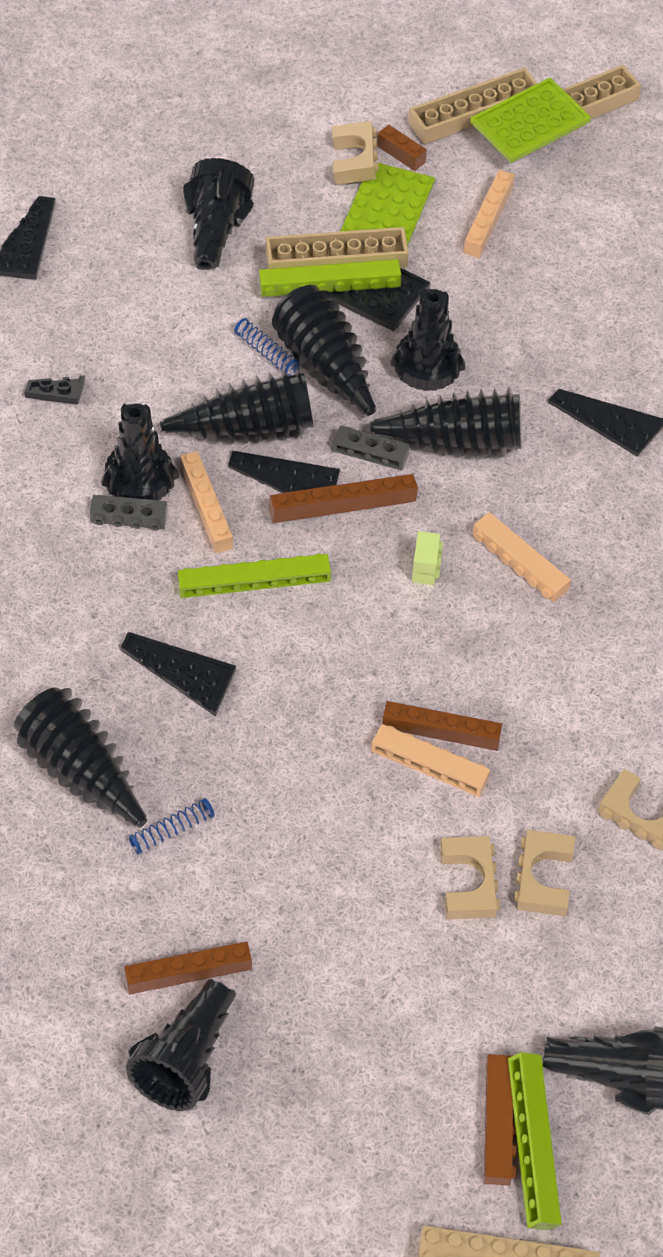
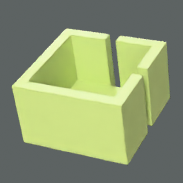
[412,531,443,585]

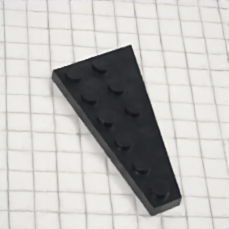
[229,450,340,516]

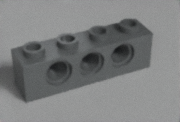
[333,425,410,471]
[90,494,168,530]

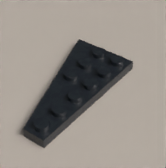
[0,196,56,280]
[548,389,663,457]
[121,632,236,717]

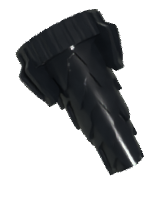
[183,158,255,270]
[390,287,466,391]
[101,403,179,501]
[126,979,236,1112]
[543,1026,663,1115]

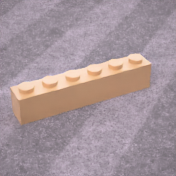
[464,170,515,258]
[180,451,233,554]
[473,512,571,602]
[371,724,490,797]

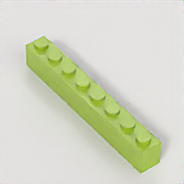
[259,259,401,297]
[177,554,331,598]
[508,1052,562,1230]

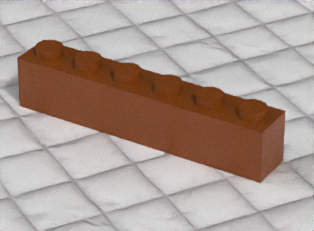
[382,701,503,751]
[124,941,252,995]
[484,1054,516,1186]

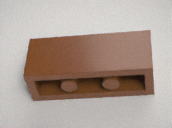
[377,124,427,171]

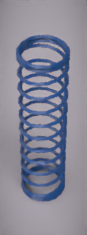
[234,318,300,376]
[129,798,215,855]

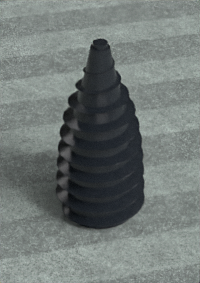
[272,285,376,416]
[160,368,314,444]
[370,386,522,457]
[14,687,148,828]

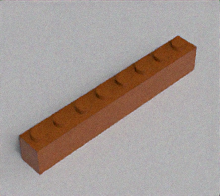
[268,474,418,523]

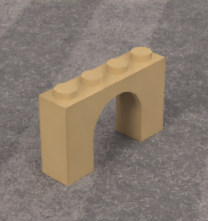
[332,121,379,185]
[598,769,663,850]
[514,829,576,917]
[440,836,500,919]

